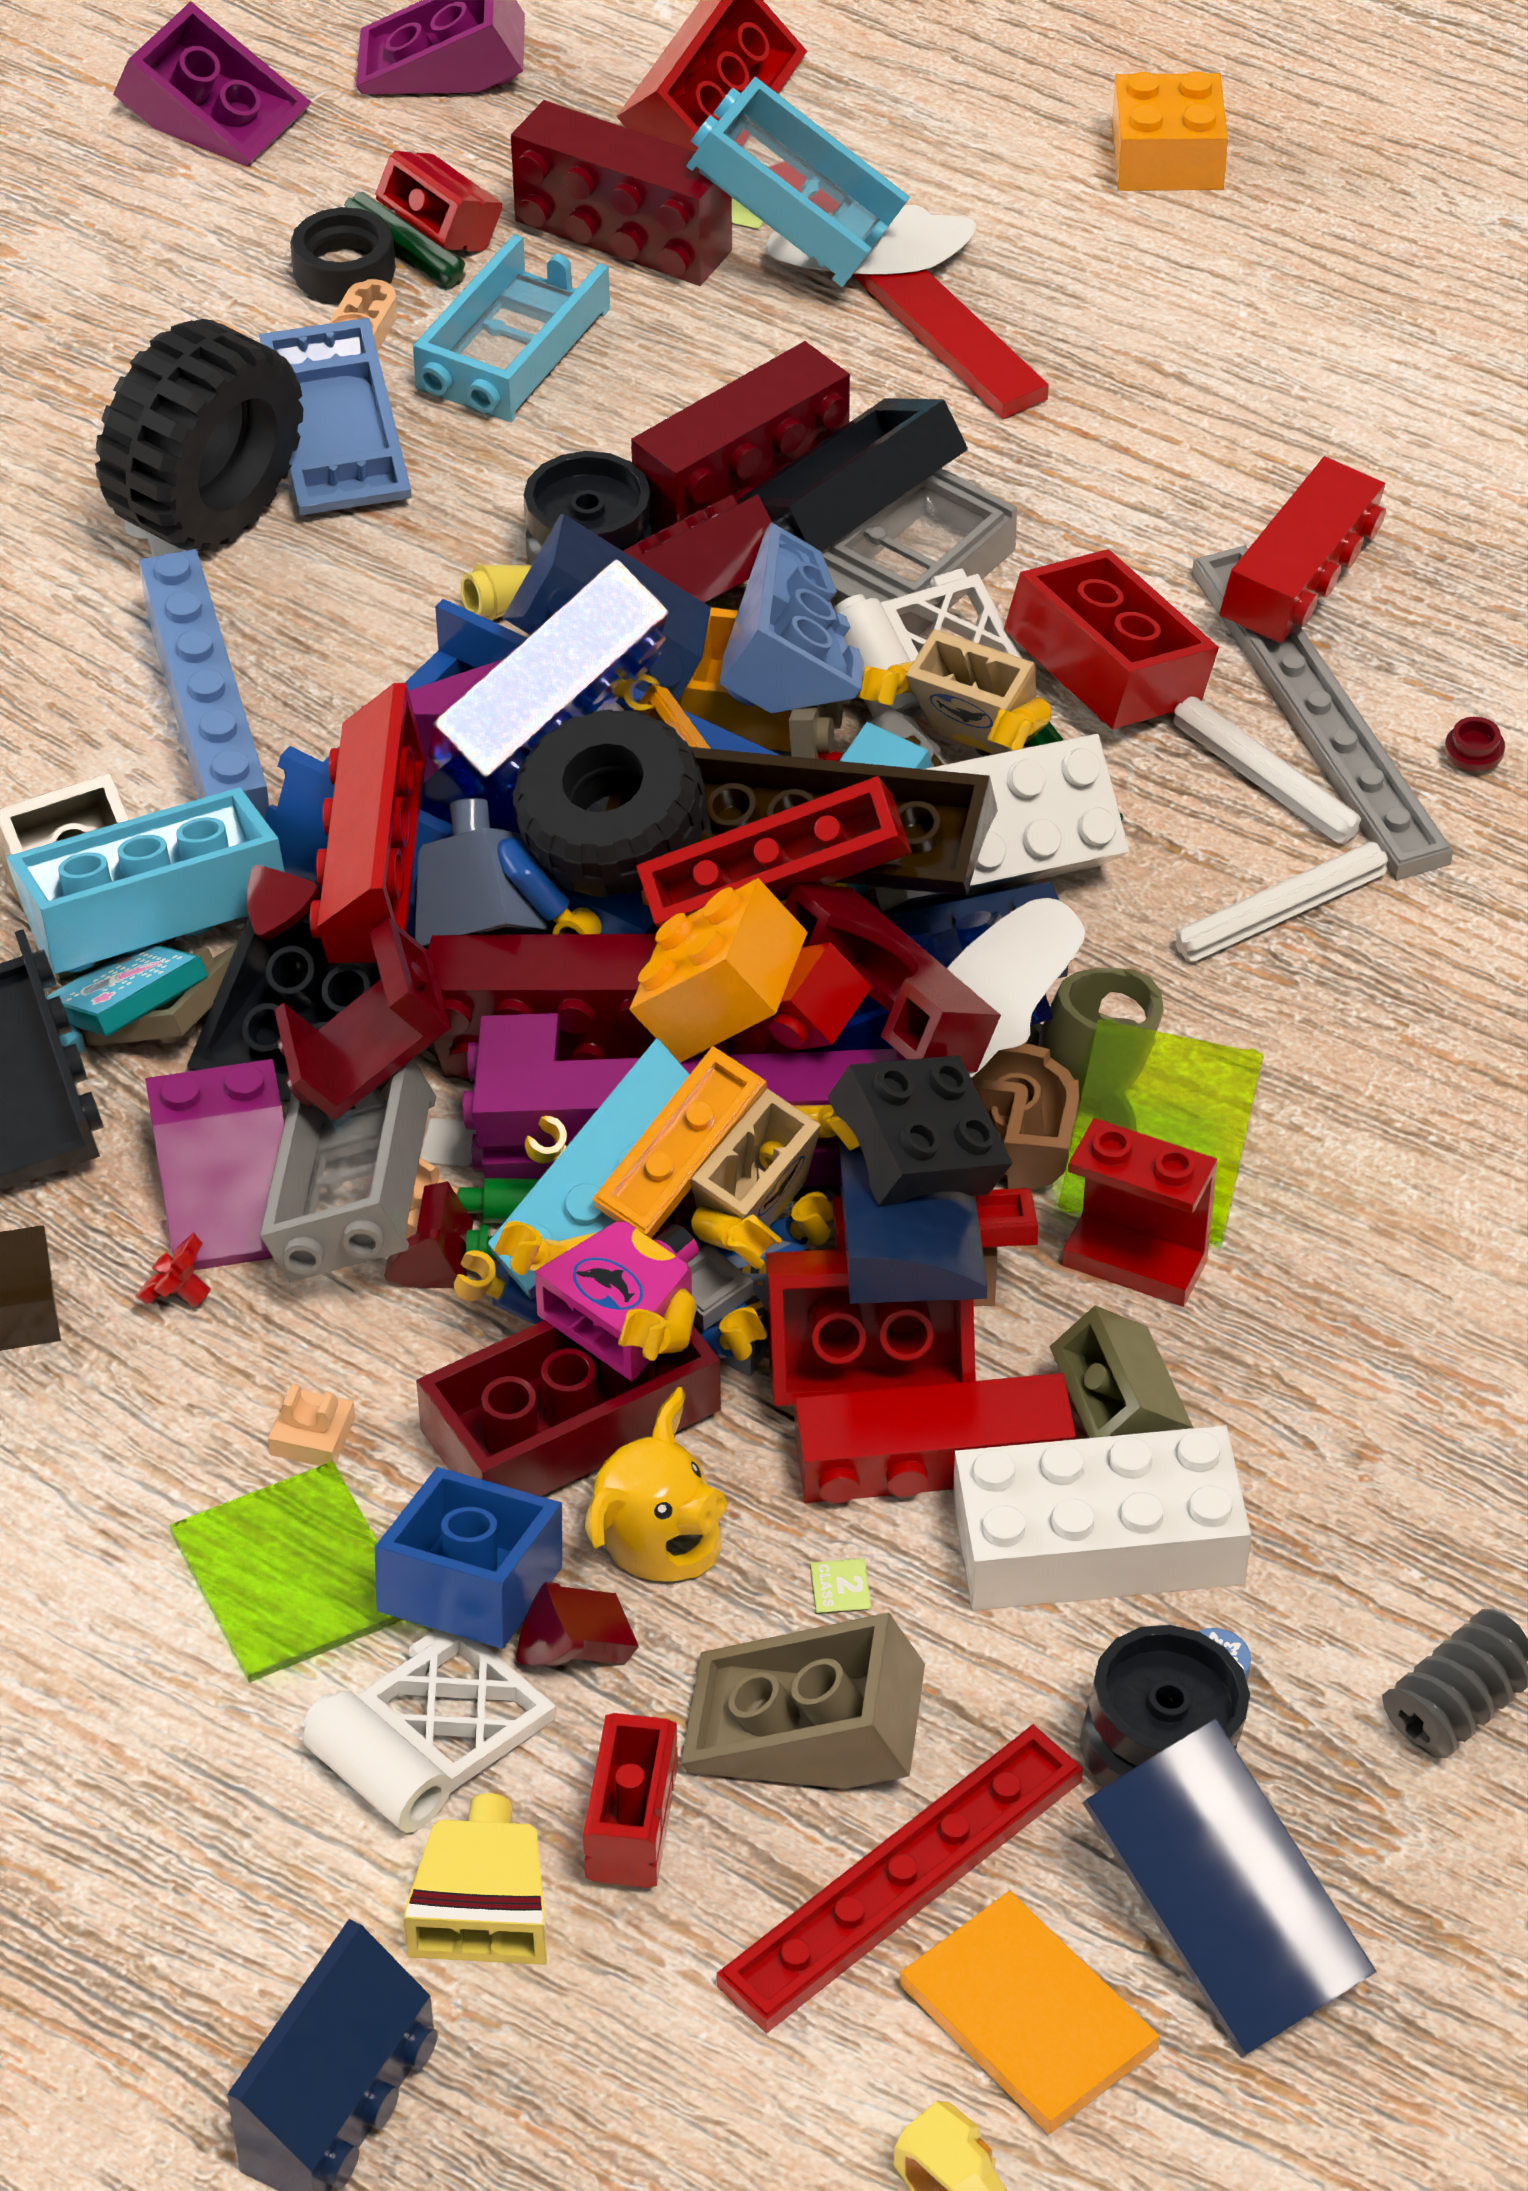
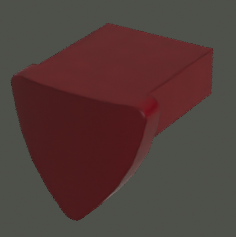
[247,865,322,941]
[384,1181,473,1288]
[516,1582,639,1667]

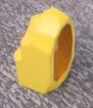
[894,2101,1007,2191]

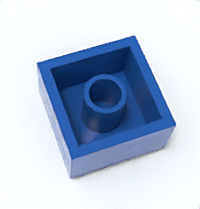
[375,1467,562,1649]

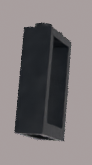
[737,398,968,552]

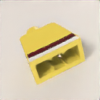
[404,1793,547,1965]

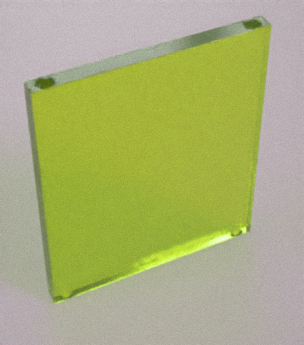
[1058,1018,1264,1244]
[169,1461,405,1683]

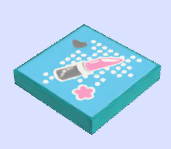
[48,944,209,1037]

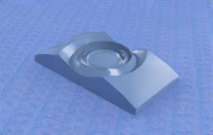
[259,318,411,515]

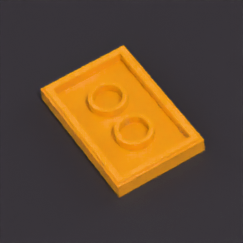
[900,1890,1160,2135]

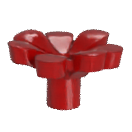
[135,1232,211,1308]

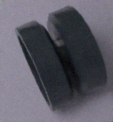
[523,451,652,565]
[1079,1625,1250,1788]

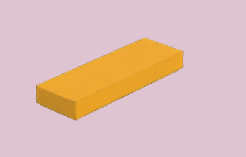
[593,1046,768,1239]

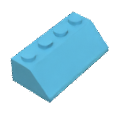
[6,787,285,974]

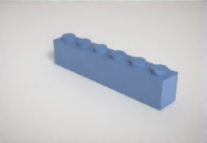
[139,549,269,820]

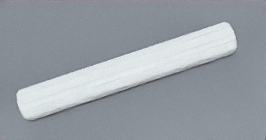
[1173,696,1361,844]
[1175,842,1388,962]

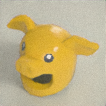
[584,1387,728,1582]

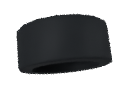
[290,207,396,304]

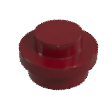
[1444,717,1505,771]

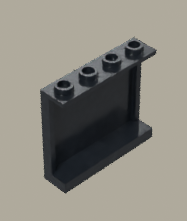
[0,929,104,1191]

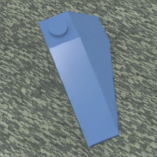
[720,522,864,714]

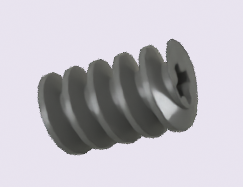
[1382,1609,1528,1758]

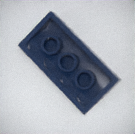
[837,1136,987,1304]
[1082,1718,1377,2057]

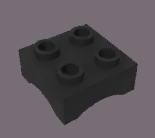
[827,1055,1013,1206]

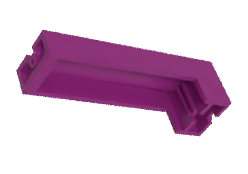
[463,1013,907,1187]

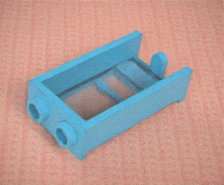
[686,77,910,287]
[413,234,610,422]

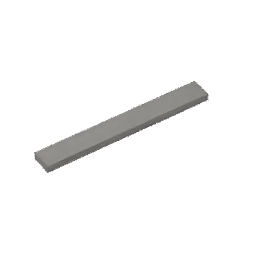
[1192,545,1453,881]

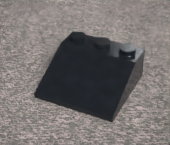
[187,911,391,1116]

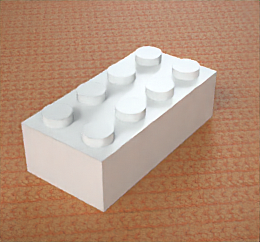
[875,734,1130,913]
[953,1425,1251,1611]

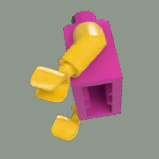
[494,1221,699,1382]

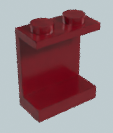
[274,917,451,1121]

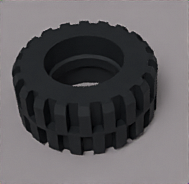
[95,319,304,552]

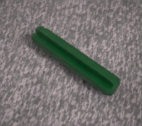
[344,192,466,288]

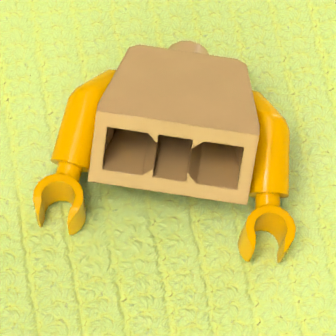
[858,629,1051,757]
[691,1089,860,1269]

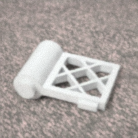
[834,568,1022,719]
[303,1629,556,1833]

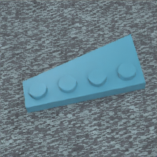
[488,1038,690,1300]

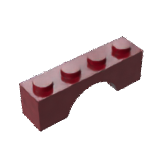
[784,883,1001,1072]

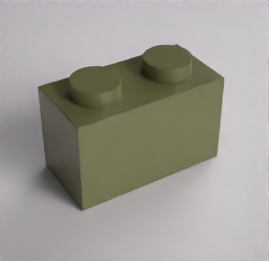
[1049,1305,1193,1438]

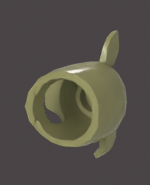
[1025,968,1164,1132]

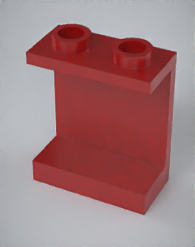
[1062,1117,1218,1307]

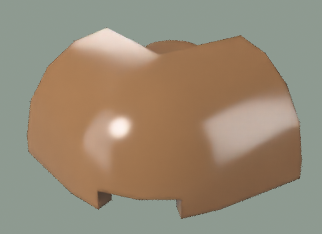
[971,1043,1080,1190]

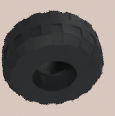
[513,709,707,897]

